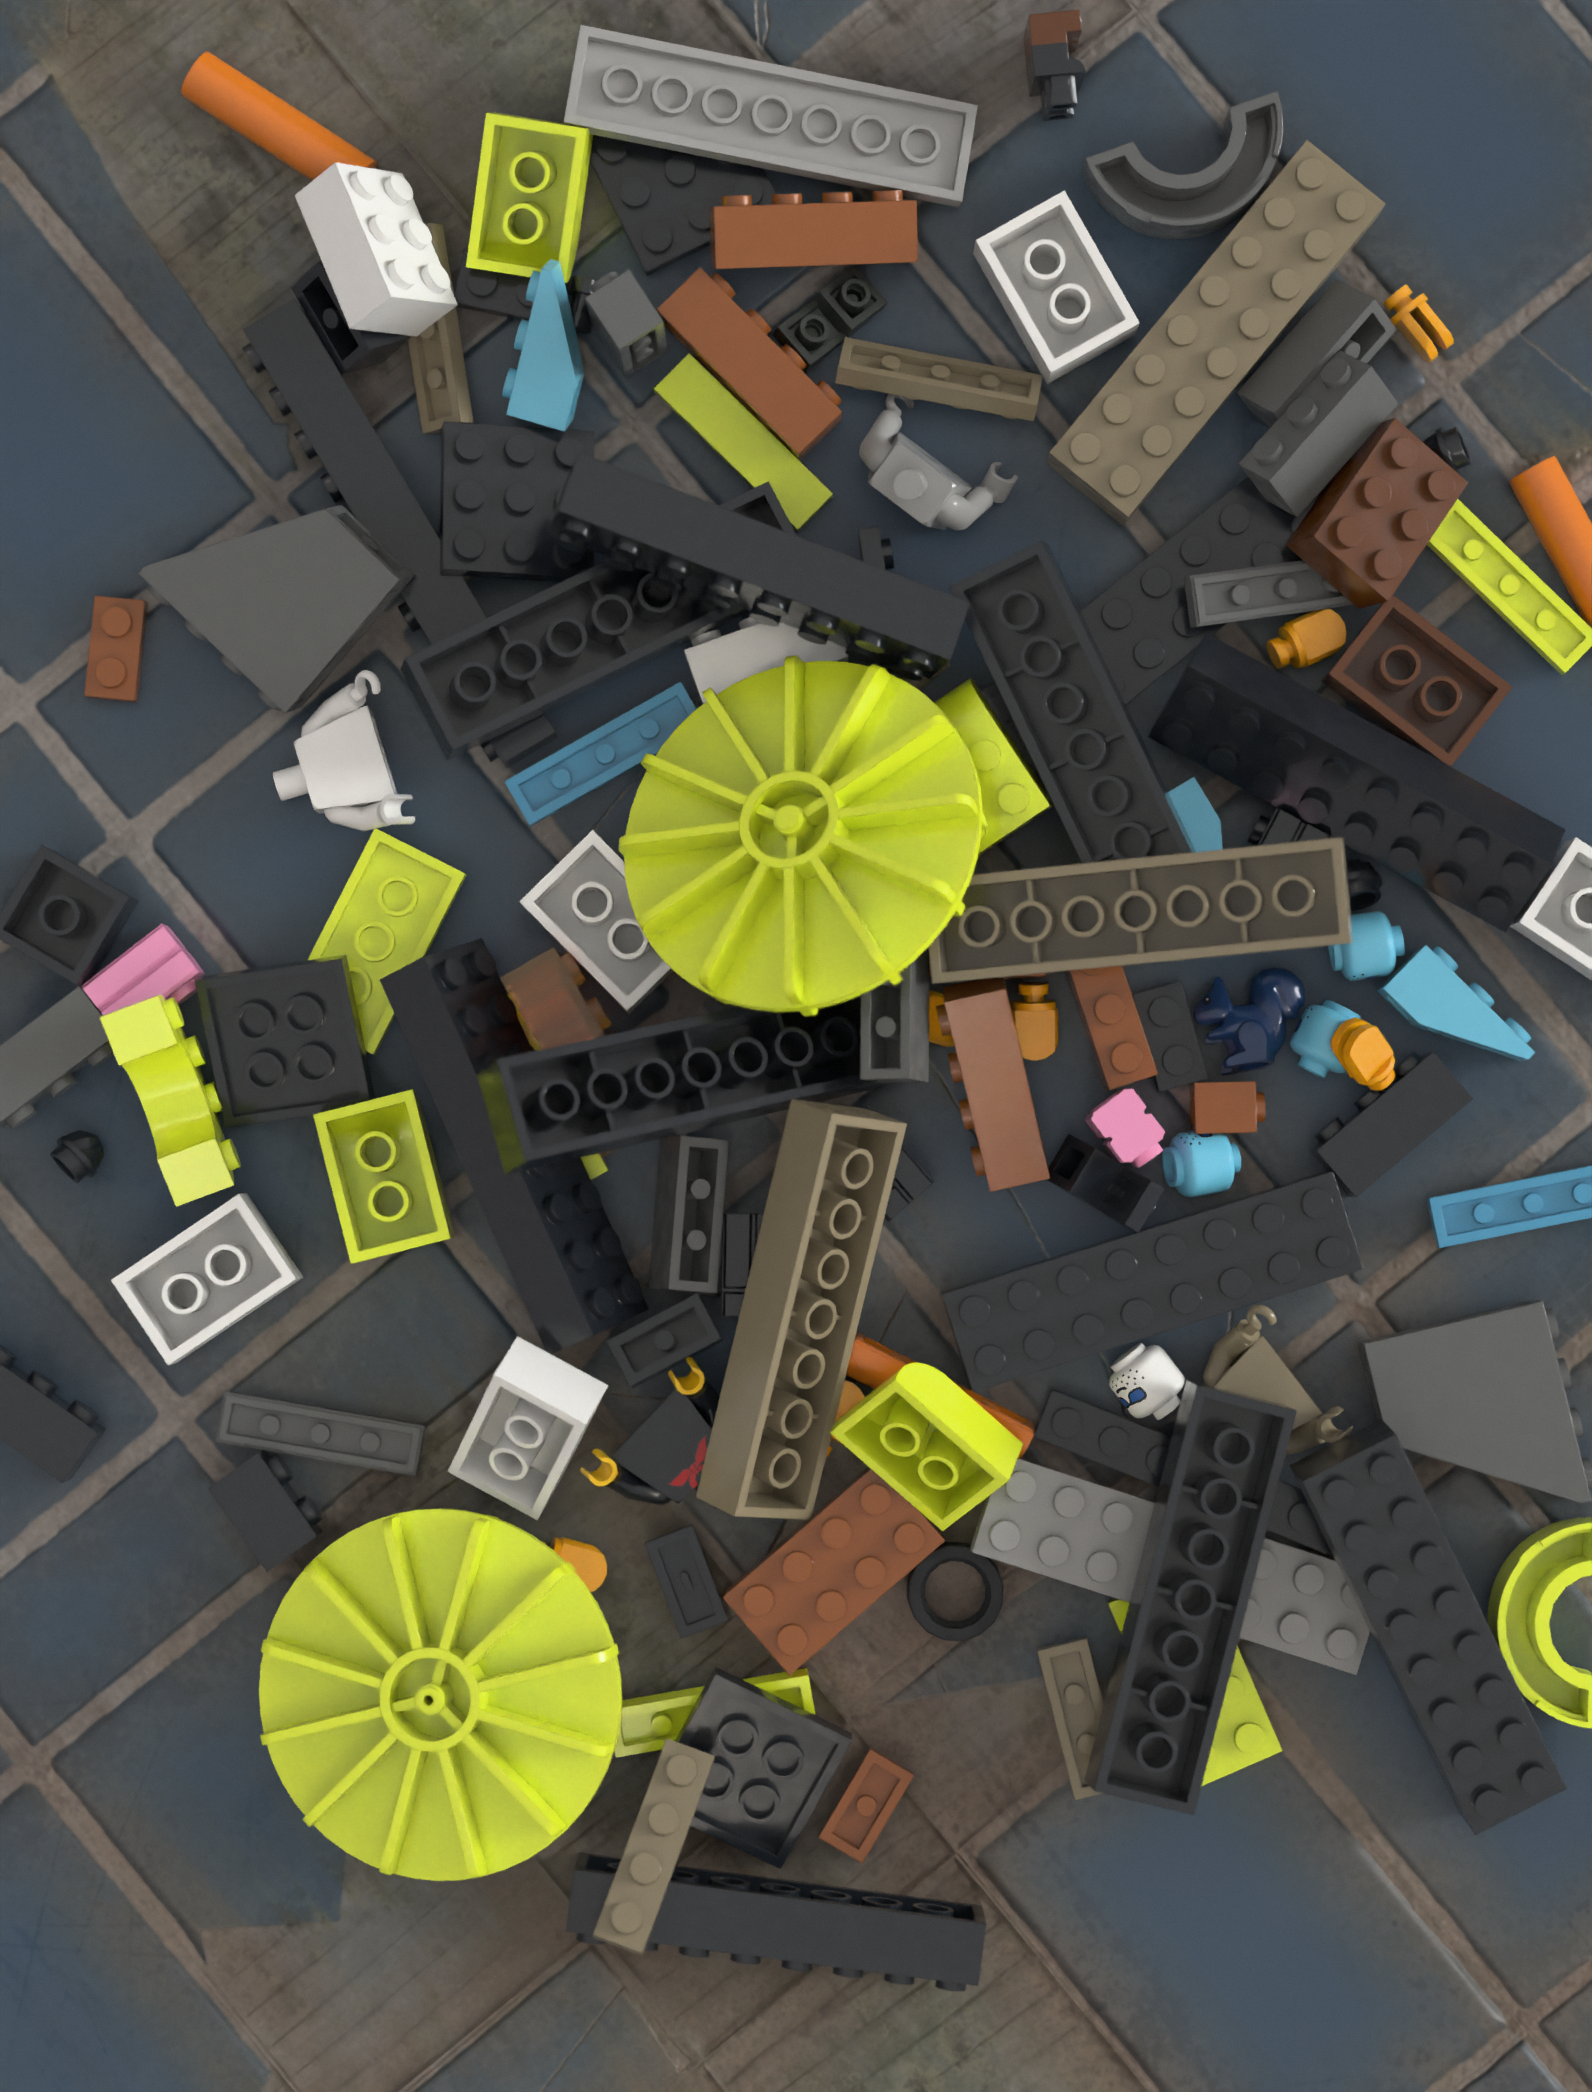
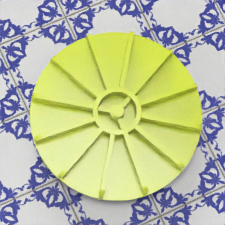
[619,655,986,1016]
[259,1508,622,1881]

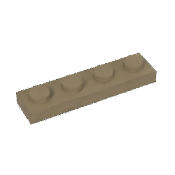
[408,223,474,435]
[835,337,1043,421]
[593,1738,715,1956]

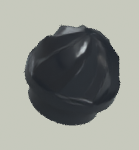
[1423,427,1471,474]
[1346,859,1382,911]
[50,1130,104,1183]

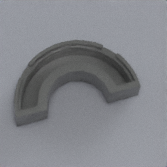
[1081,91,1283,239]

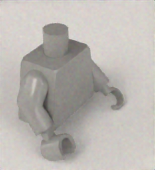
[859,394,1018,531]

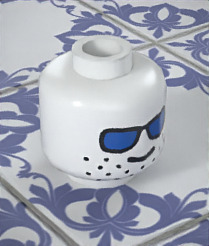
[1109,1342,1185,1420]

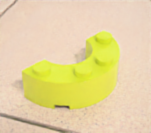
[99,994,241,1207]
[1487,1517,1592,1728]

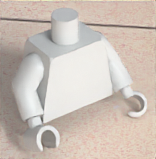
[273,670,415,831]

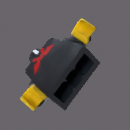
[580,1357,720,1509]

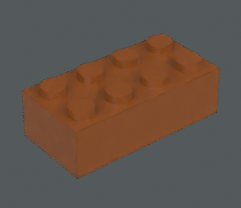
[723,1467,945,1675]

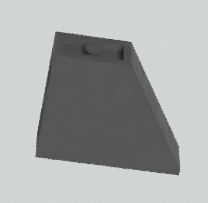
[138,505,415,713]
[1357,1300,1592,1503]

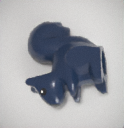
[1194,968,1305,1076]

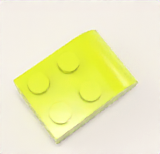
[466,112,593,283]
[934,677,1054,856]
[313,1089,456,1264]
[830,1363,1023,1531]

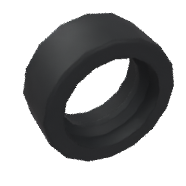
[907,1542,1004,1641]

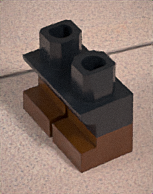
[1023,10,1086,121]

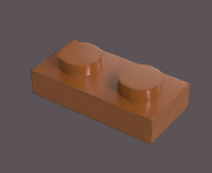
[84,596,148,703]
[818,1747,914,1863]

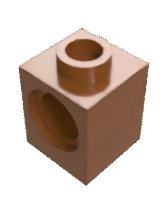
[1190,1081,1266,1134]

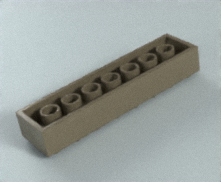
[1046,140,1386,526]
[929,838,1353,984]
[696,1099,907,1520]

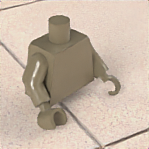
[1203,1305,1353,1454]

